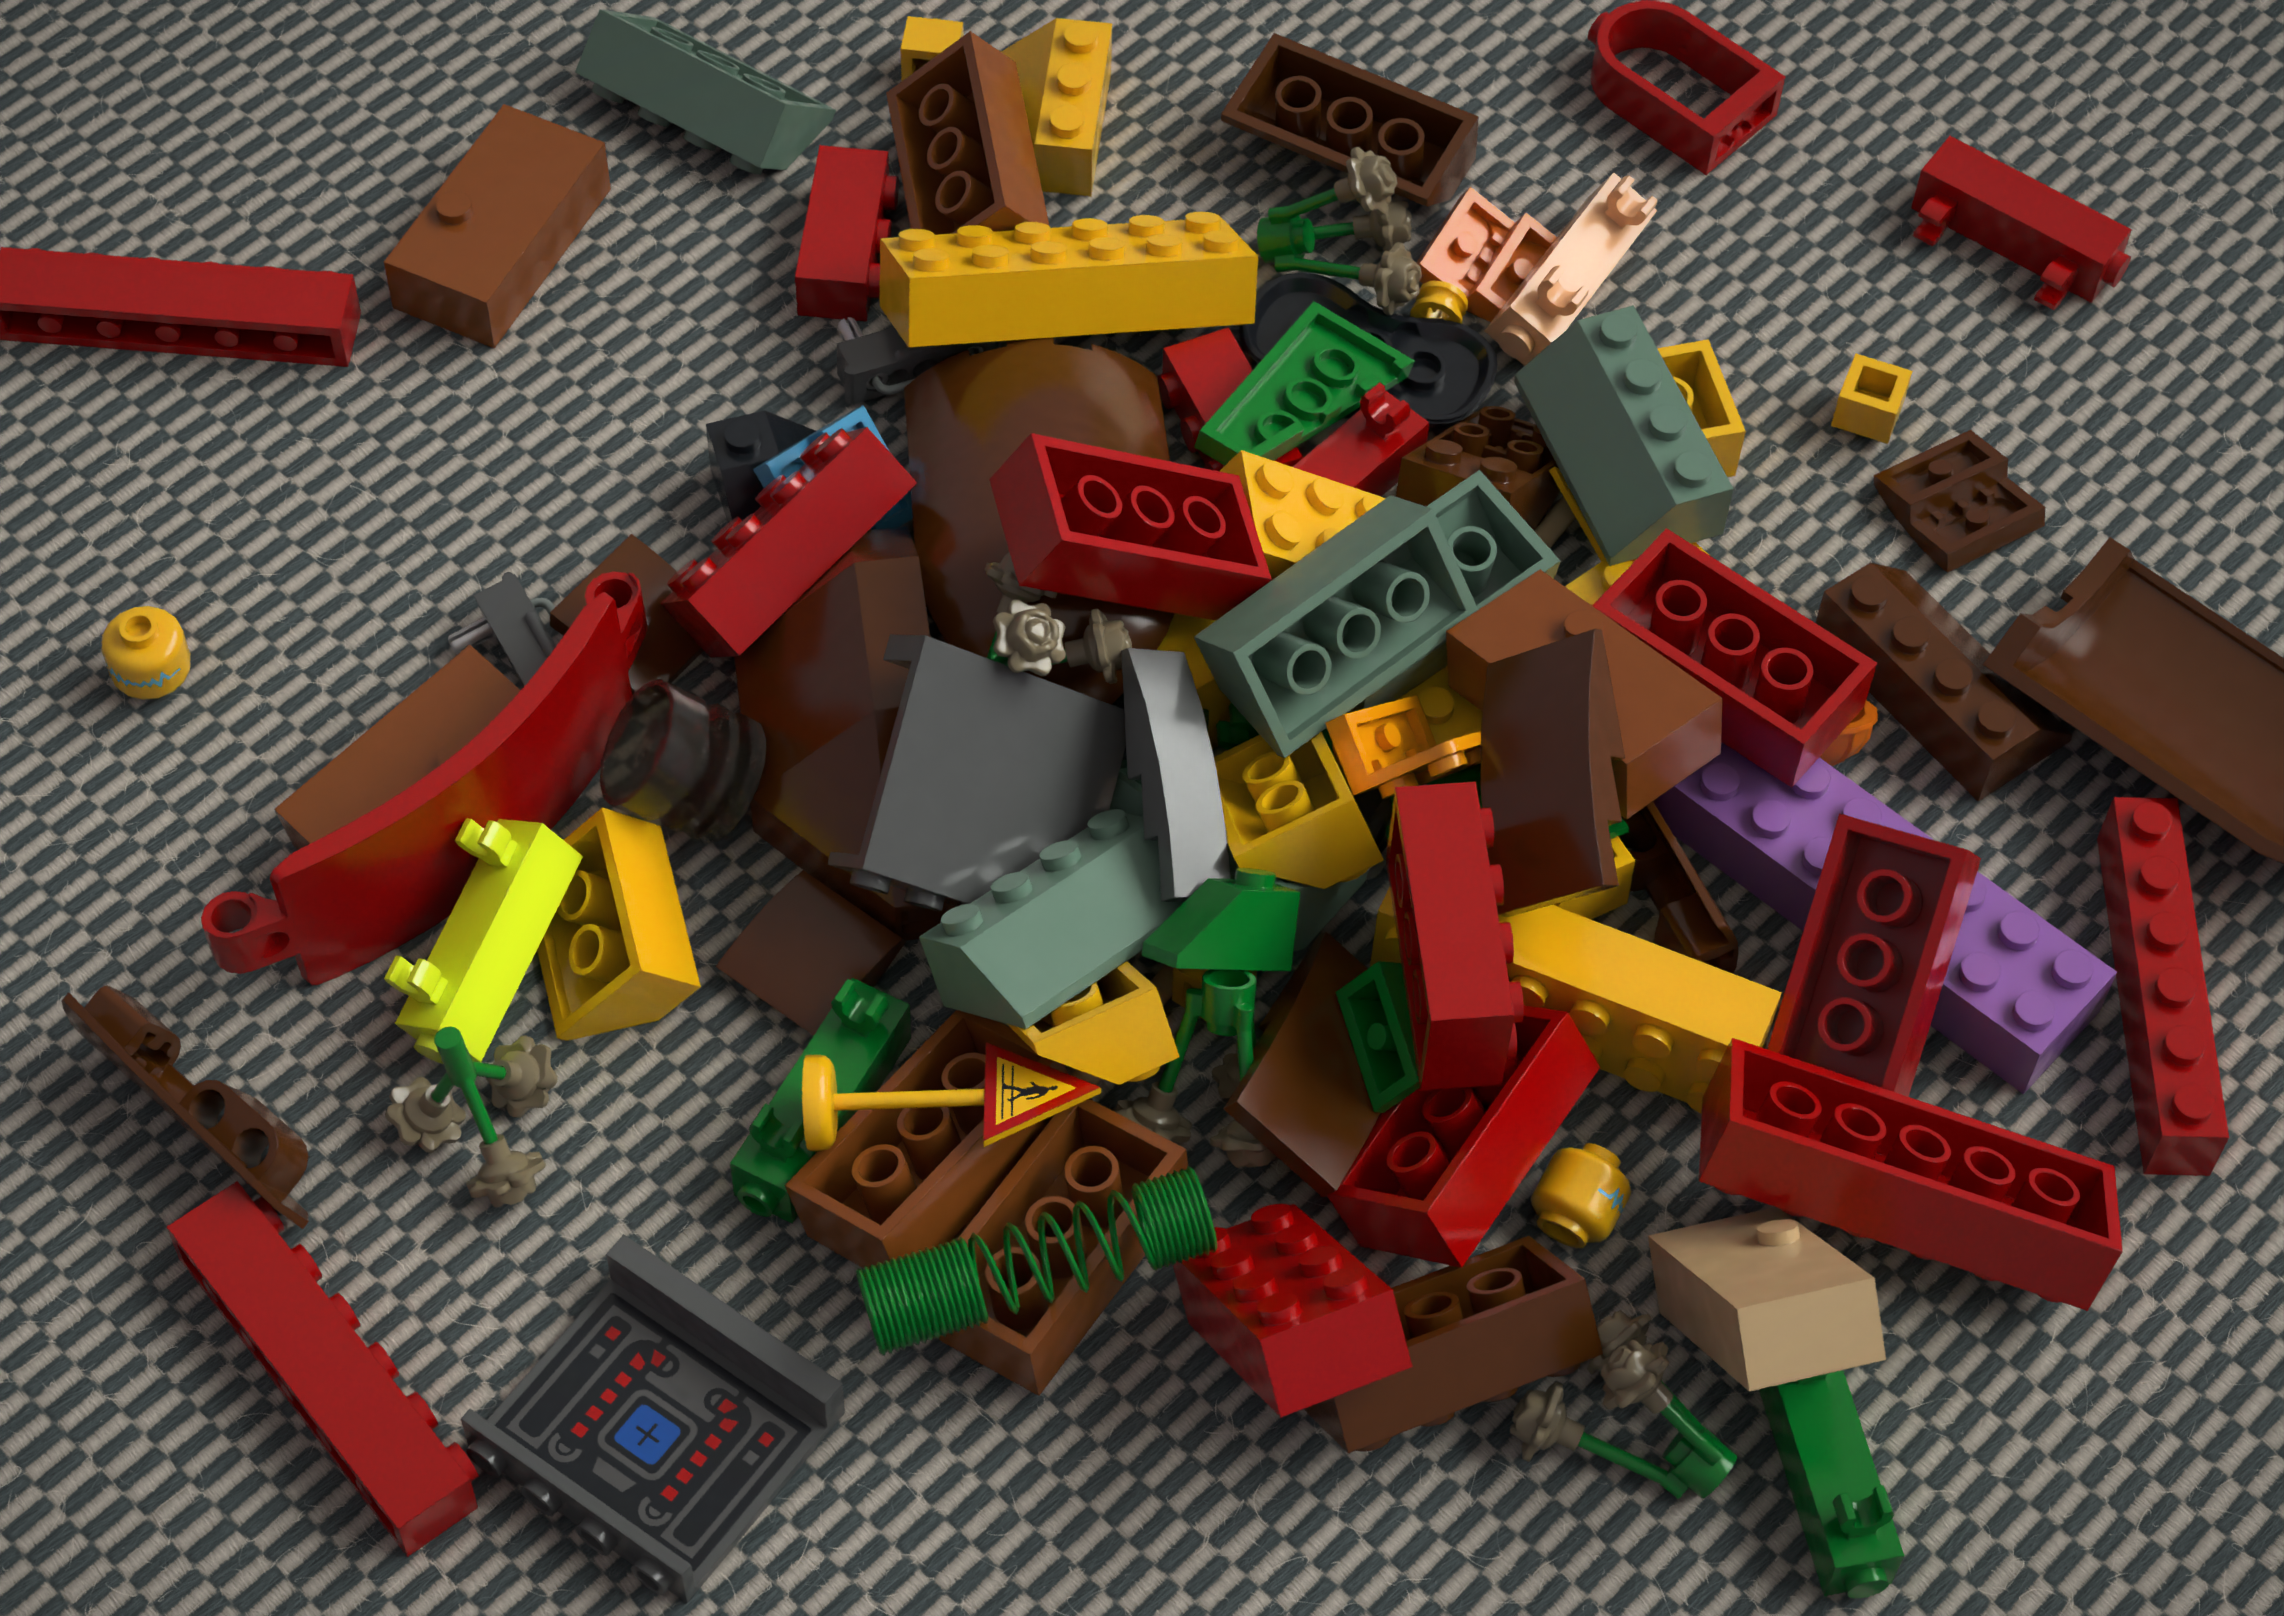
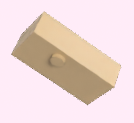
[1648,1207,1886,1392]

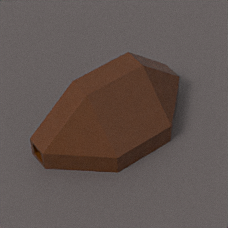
[734,526,955,941]

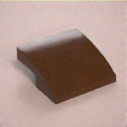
[1874,430,2045,573]
[549,534,704,709]
[715,870,906,1036]

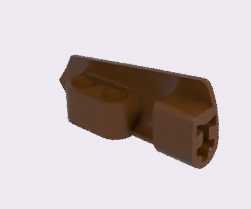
[1618,801,1739,974]
[61,986,309,1229]

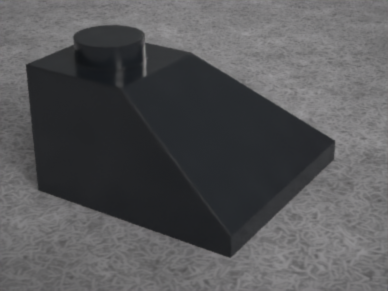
[706,410,816,523]

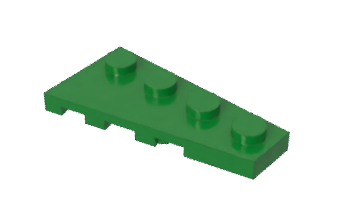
[1194,301,1415,465]

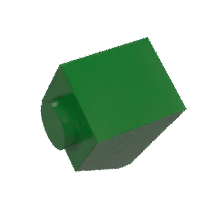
[1142,868,1301,971]
[1336,961,1420,1113]

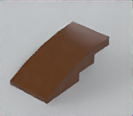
[1480,629,1625,917]
[1223,931,1380,1197]

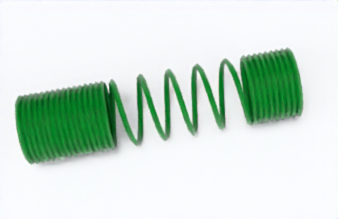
[856,1166,1218,1356]

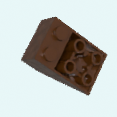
[1396,406,1560,530]

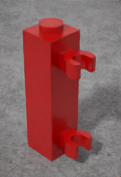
[1911,136,2132,310]
[1293,382,1430,497]

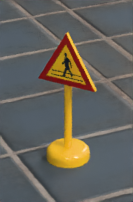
[802,1042,1101,1151]

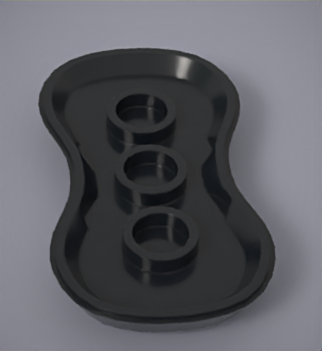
[1239,273,1498,428]

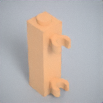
[1485,173,1657,366]

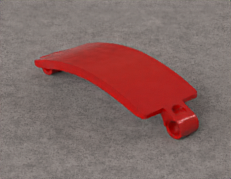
[201,571,648,985]

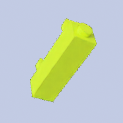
[384,818,583,1064]

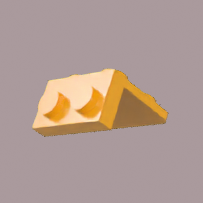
[1325,695,1481,799]

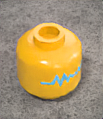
[102,606,190,700]
[1531,1143,1631,1248]

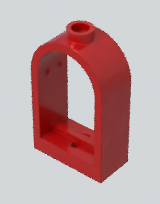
[1587,0,1786,175]

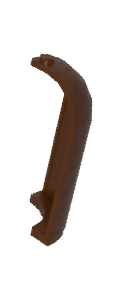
[904,338,1175,705]
[1983,537,2284,864]

